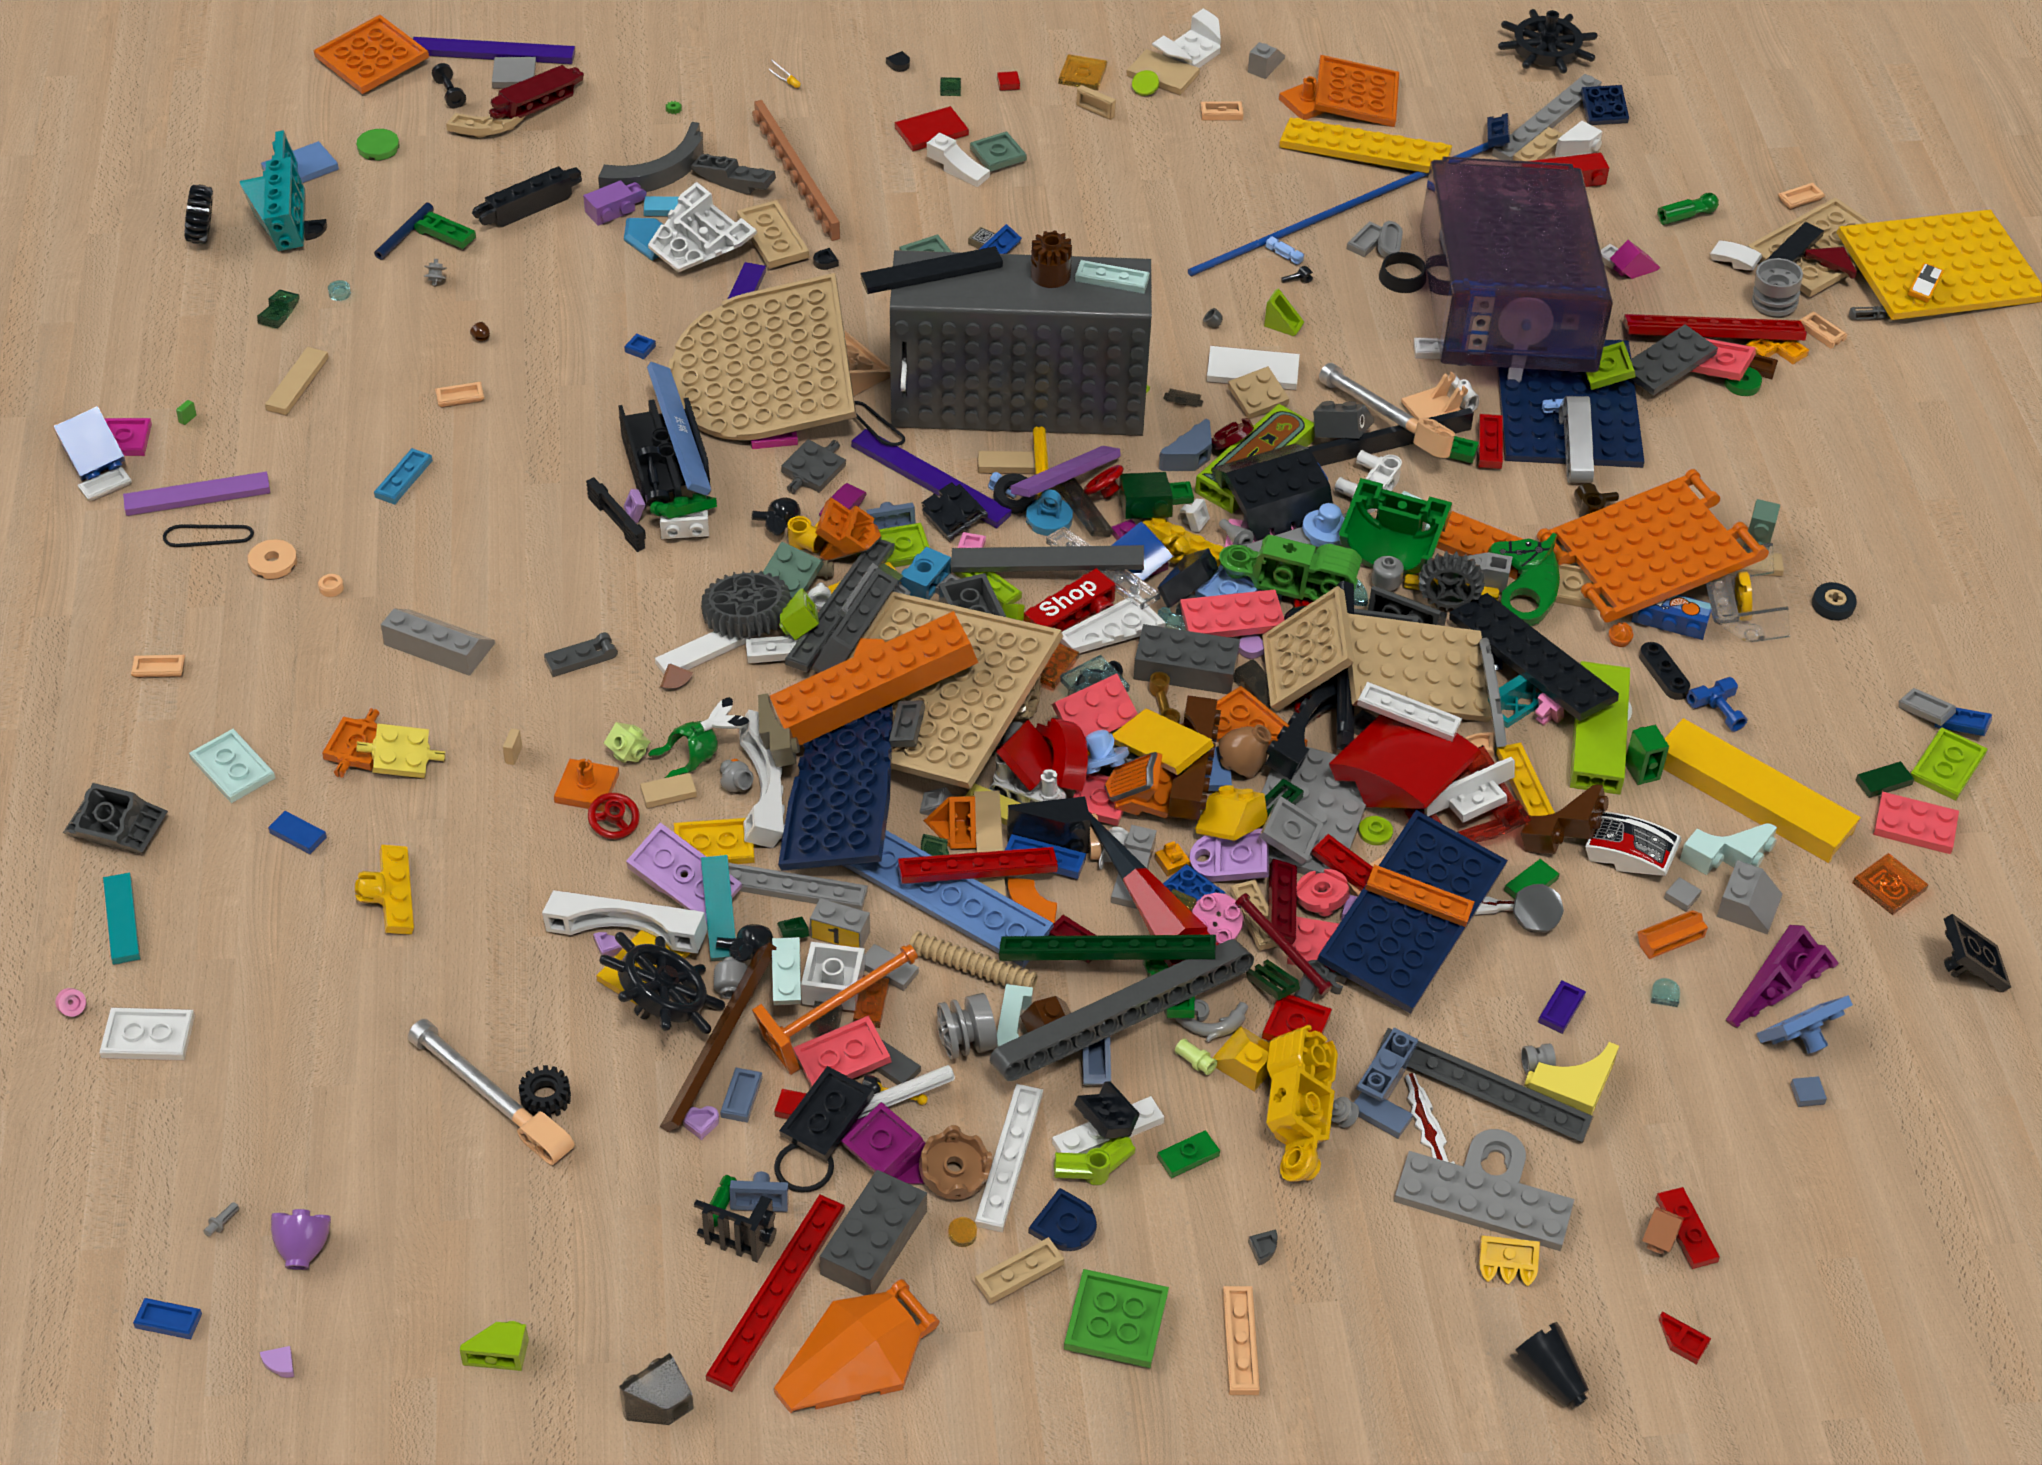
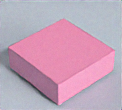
[958,532,986,548]

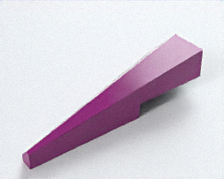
[1726,925,1839,1027]

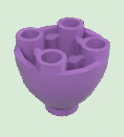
[271,1209,331,1270]

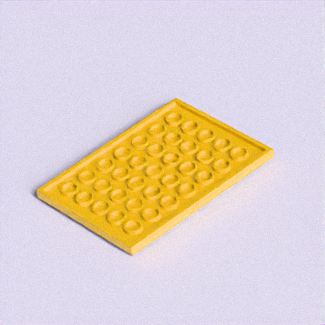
[1836,209,2042,320]

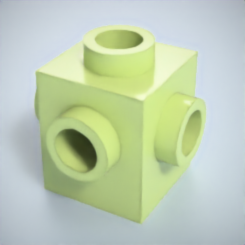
[604,722,651,763]

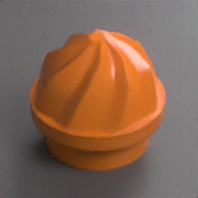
[1609,622,1634,647]

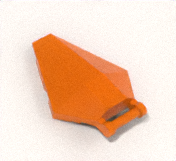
[774,1279,940,1413]

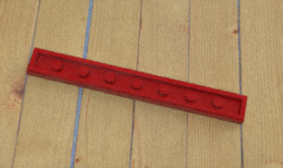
[706,1194,845,1392]

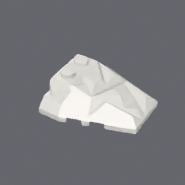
[648,182,757,273]

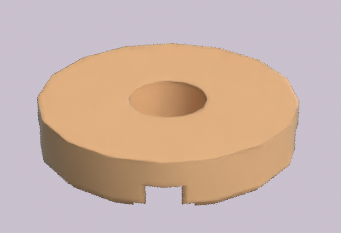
[248,539,297,579]

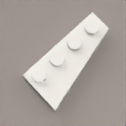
[1060,594,1166,655]

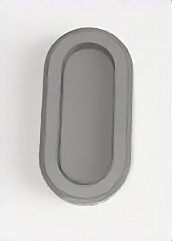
[1378,221,1403,258]

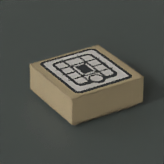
[968,227,996,249]

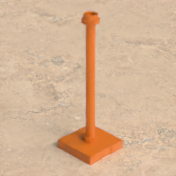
[752,944,918,1075]

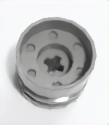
[1752,258,1803,316]
[937,993,998,1060]

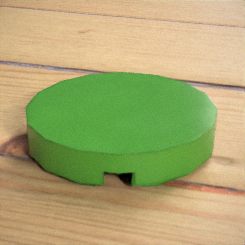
[356,129,400,160]

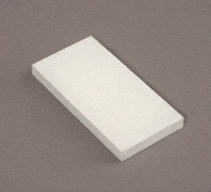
[1207,346,1300,390]

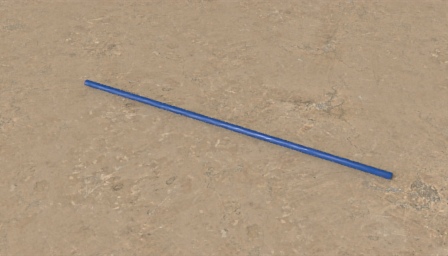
[1188,142,1494,276]

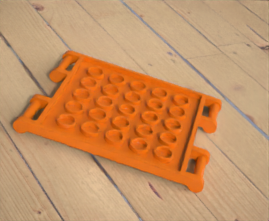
[1537,469,1769,623]

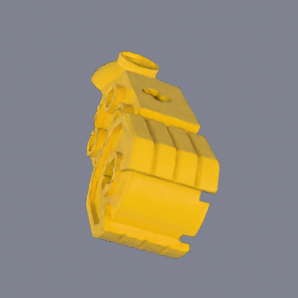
[1266,1025,1338,1182]

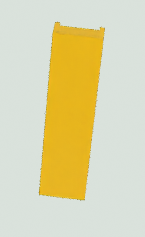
[1663,718,1861,863]

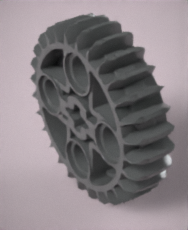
[701,570,791,640]

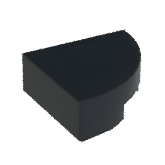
[304,219,327,241]

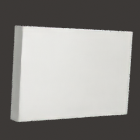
[99,1008,195,1060]

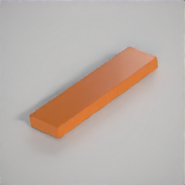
[1365,864,1474,927]

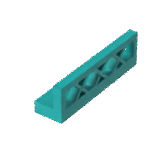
[1488,675,1542,728]

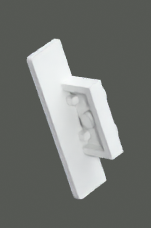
[1424,757,1515,822]

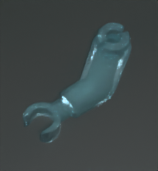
[1158,607,1186,631]

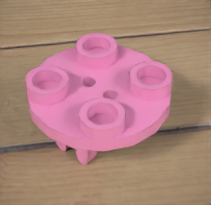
[1192,893,1244,944]

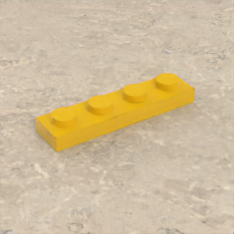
[1496,742,1555,818]

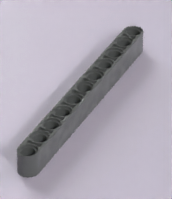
[990,939,1254,1081]

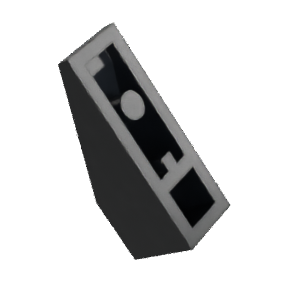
[1157,548,1219,608]

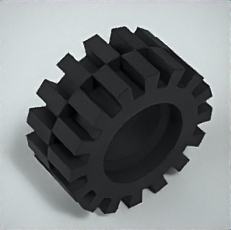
[519,1065,571,1119]

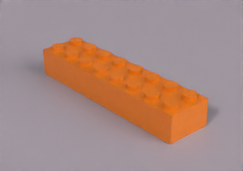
[769,611,978,746]

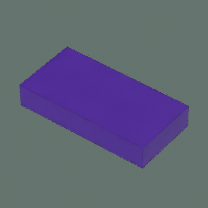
[1538,980,1586,1034]

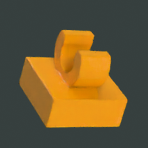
[1155,841,1190,877]

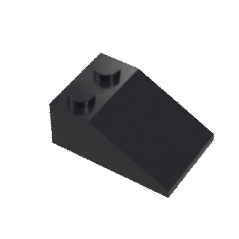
[1007,796,1091,854]

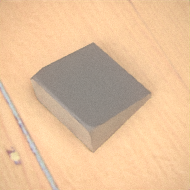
[920,787,953,815]

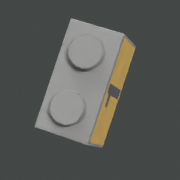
[810,899,870,948]

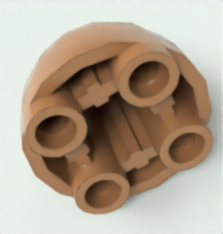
[1218,724,1271,779]

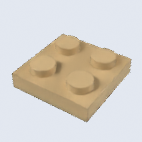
[1228,366,1289,419]

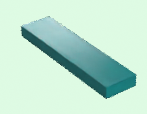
[701,855,736,961]
[103,872,141,965]

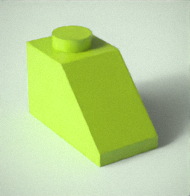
[779,588,819,640]
[460,1321,529,1371]

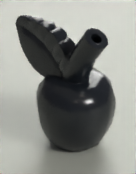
[751,497,801,536]
[716,924,773,962]

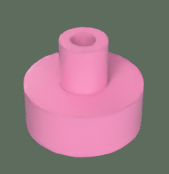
[55,988,86,1017]

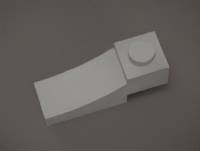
[1111,825,1157,909]

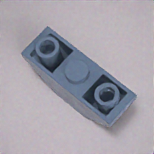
[1159,418,1212,471]
[1356,1027,1419,1102]

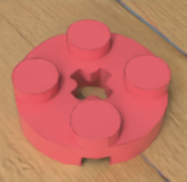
[1296,869,1350,916]

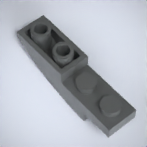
[691,154,776,194]

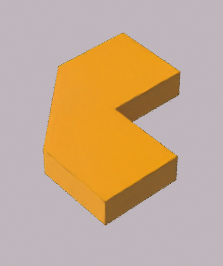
[1746,339,1809,364]

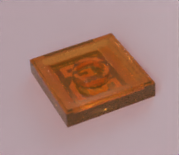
[1853,853,1929,915]

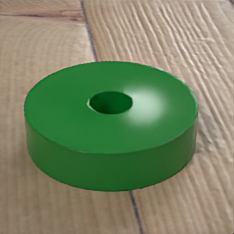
[1724,367,1762,396]

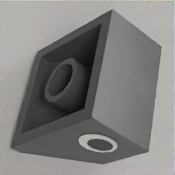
[1313,401,1374,438]

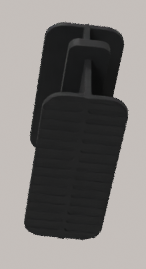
[618,398,711,508]

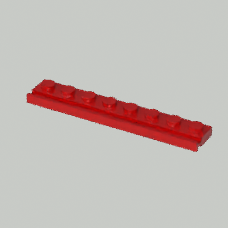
[1623,314,1807,341]

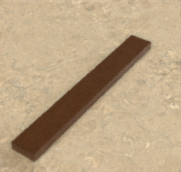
[660,942,777,1132]

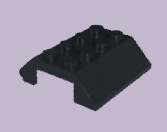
[1211,443,1333,542]

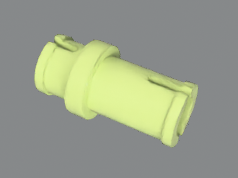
[1175,1039,1217,1075]

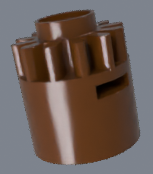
[1031,230,1072,288]

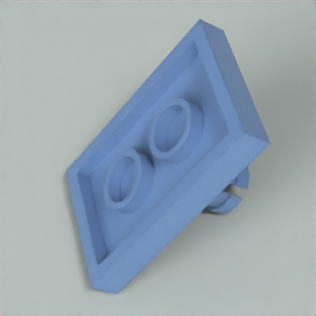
[1756,995,1853,1054]

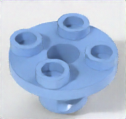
[1302,503,1345,547]
[1086,730,1129,774]

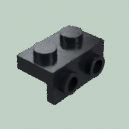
[1074,1081,1140,1139]

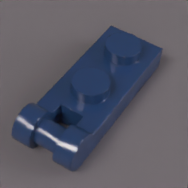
[1487,113,1510,147]

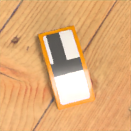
[1907,262,1944,303]

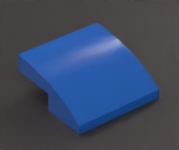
[1111,522,1173,587]

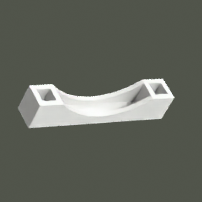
[739,710,785,848]
[542,890,708,954]

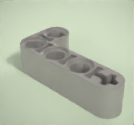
[1559,396,1594,483]

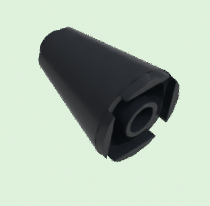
[1510,1322,1589,1409]

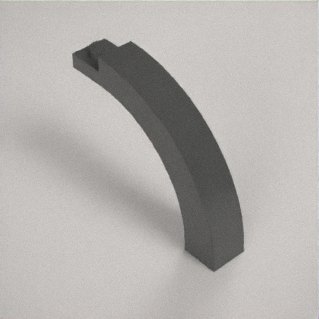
[598,122,704,192]

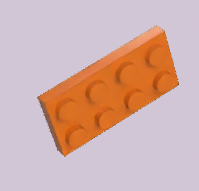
[1436,511,1523,579]

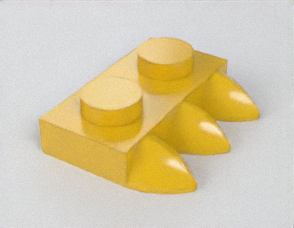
[1479,1235,1540,1286]

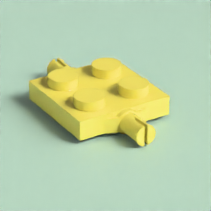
[356,723,445,778]

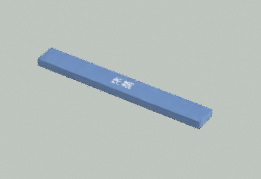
[647,362,711,495]

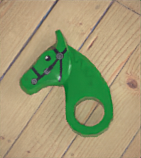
[1488,533,1560,626]

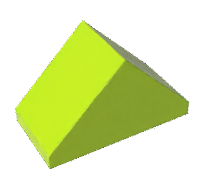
[1264,288,1304,336]

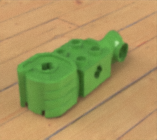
[1219,534,1362,601]

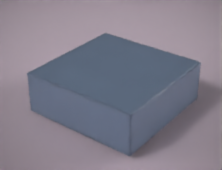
[1790,1076,1827,1107]

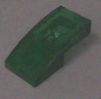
[257,289,300,329]

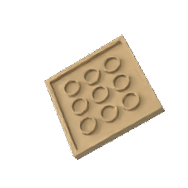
[1262,586,1354,711]

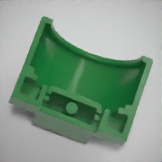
[1339,478,1452,575]

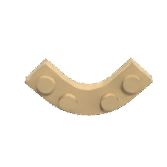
[446,113,525,138]

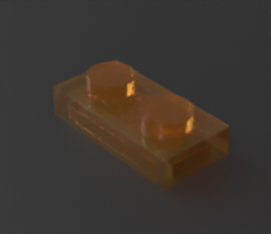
[853,975,890,1028]

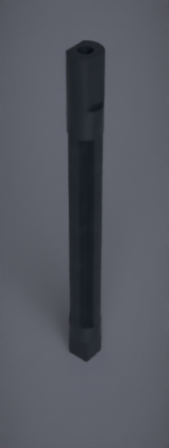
[1337,581,1354,750]

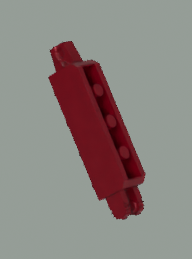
[489,65,584,119]

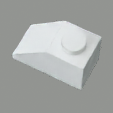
[1555,121,1602,157]

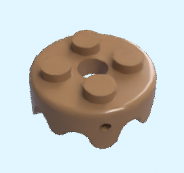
[919,1125,992,1200]

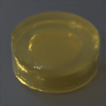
[948,1217,977,1247]

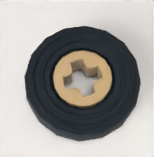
[1812,582,1857,621]

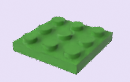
[1064,1269,1169,1368]

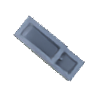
[1082,1036,1111,1085]

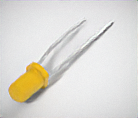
[769,59,801,88]

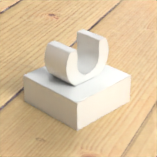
[1180,498,1210,532]

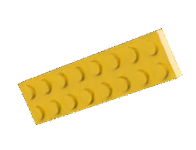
[1279,117,1452,176]

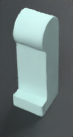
[997,984,1033,1047]

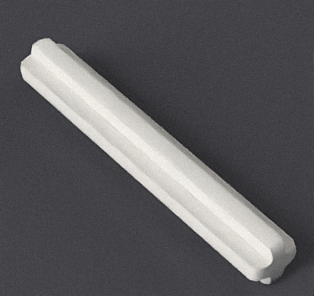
[858,1065,955,1119]

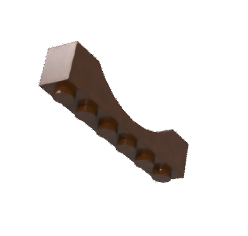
[1168,695,1221,820]

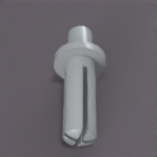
[203,1202,239,1236]

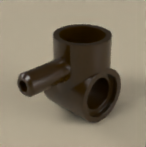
[1574,483,1619,518]

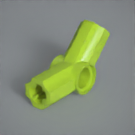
[1054,1137,1136,1185]

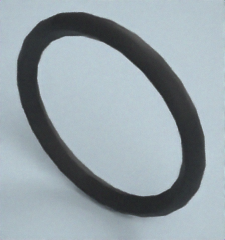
[774,1143,834,1192]

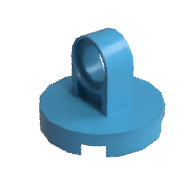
[1026,489,1073,536]

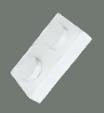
[660,510,709,539]

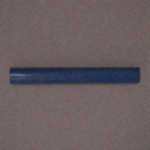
[374,202,434,260]

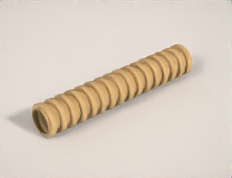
[909,931,1038,990]

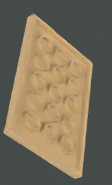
[1747,197,1872,297]
[1347,613,1492,722]

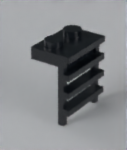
[694,1195,777,1263]

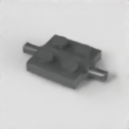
[781,439,846,494]

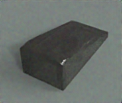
[1234,659,1271,709]

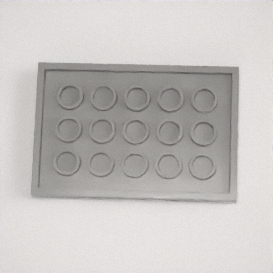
[1257,746,1366,875]

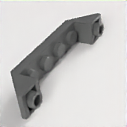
[812,563,904,673]

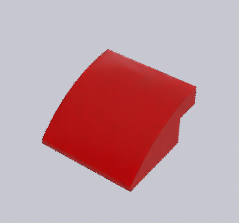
[1329,714,1481,809]

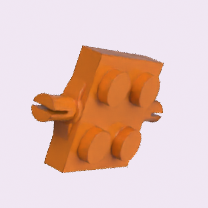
[322,708,380,778]

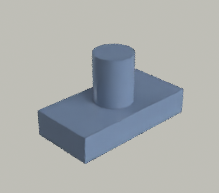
[866,502,916,529]
[730,1171,789,1212]

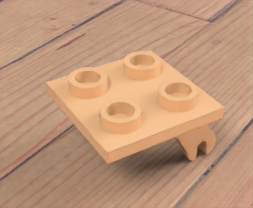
[1401,371,1468,420]

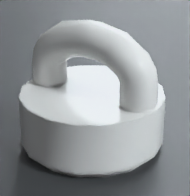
[808,582,831,610]

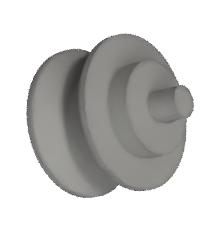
[424,259,447,286]
[1331,1097,1359,1128]

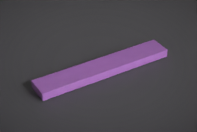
[1010,446,1121,498]
[123,471,270,516]

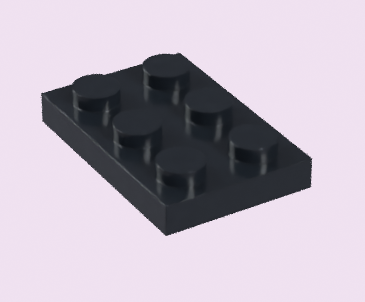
[779,1066,874,1161]

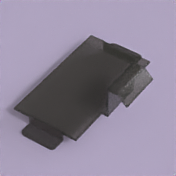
[1163,388,1203,407]

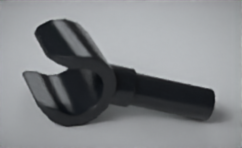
[1281,266,1313,283]

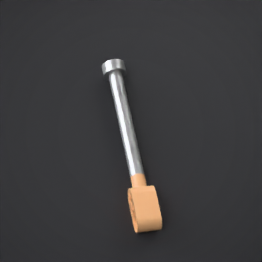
[1319,363,1455,458]
[408,1019,575,1165]

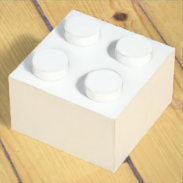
[801,942,865,1011]

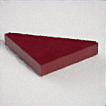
[1804,247,1857,279]

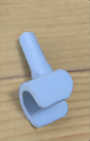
[988,472,1017,499]

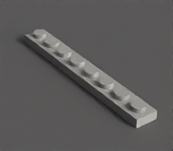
[1492,74,1602,164]

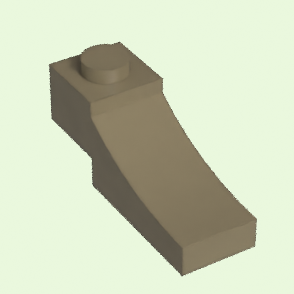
[758,693,800,767]

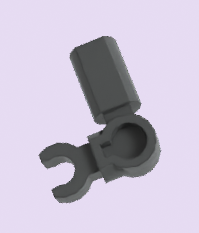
[1294,960,1347,1002]

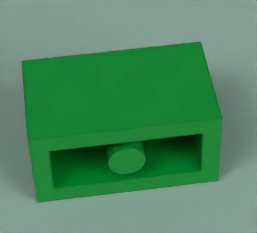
[1625,724,1669,785]

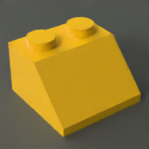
[1195,785,1268,841]

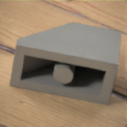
[1248,42,1285,79]

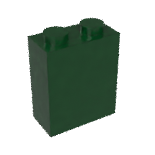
[1119,472,1173,519]

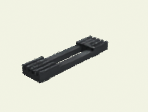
[586,477,646,552]

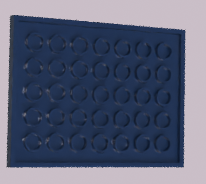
[1495,339,1645,468]

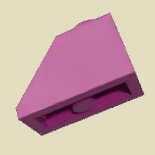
[1610,239,1660,279]

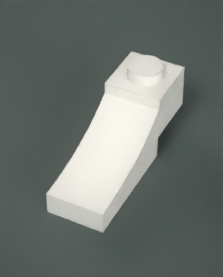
[927,133,990,187]

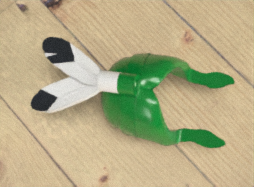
[648,697,749,778]

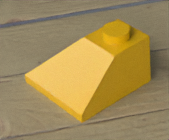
[1212,1026,1270,1092]

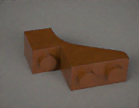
[1521,785,1609,854]

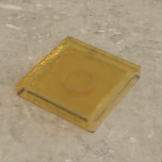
[1058,54,1107,91]

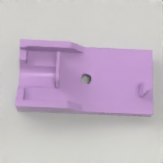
[626,822,742,924]

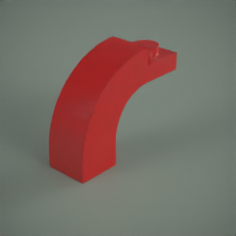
[1036,718,1088,791]

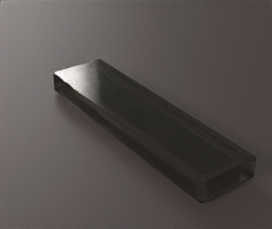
[1055,478,1114,537]

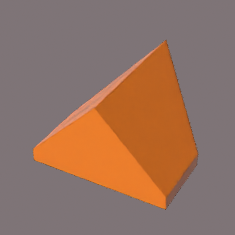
[923,796,976,849]

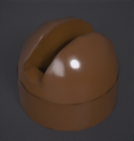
[470,322,490,342]

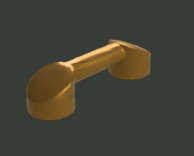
[1149,672,1181,723]

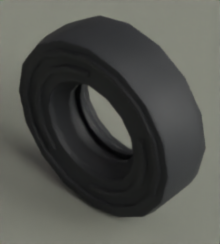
[993,473,1035,514]

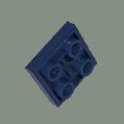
[1580,85,1629,125]

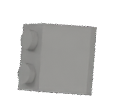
[1717,860,1783,935]

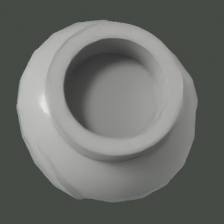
[720,759,753,792]

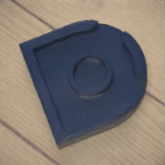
[1028,1188,1097,1251]

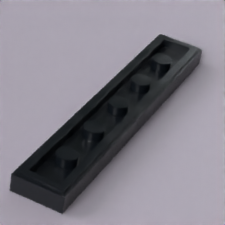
[860,246,1003,294]

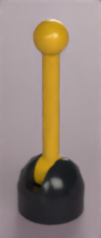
[862,1074,928,1105]

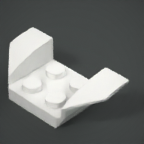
[1152,8,1221,68]

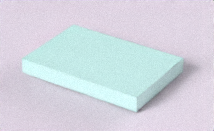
[189,729,275,803]

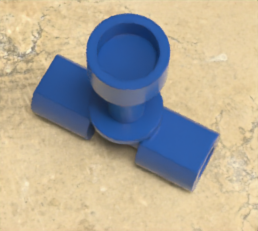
[1686,677,1748,732]

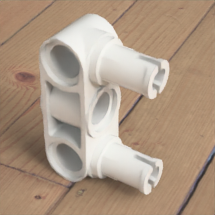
[1334,450,1402,513]
[989,755,1066,803]

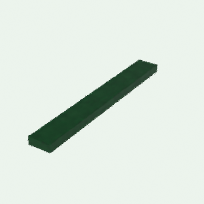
[999,935,1217,961]

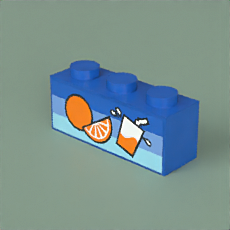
[1631,595,1713,640]

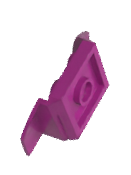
[841,1102,926,1185]

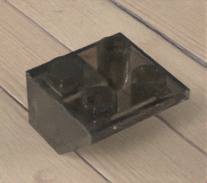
[619,1353,694,1425]

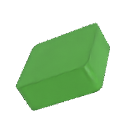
[176,400,197,425]

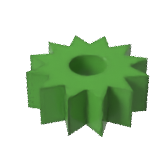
[666,101,682,115]

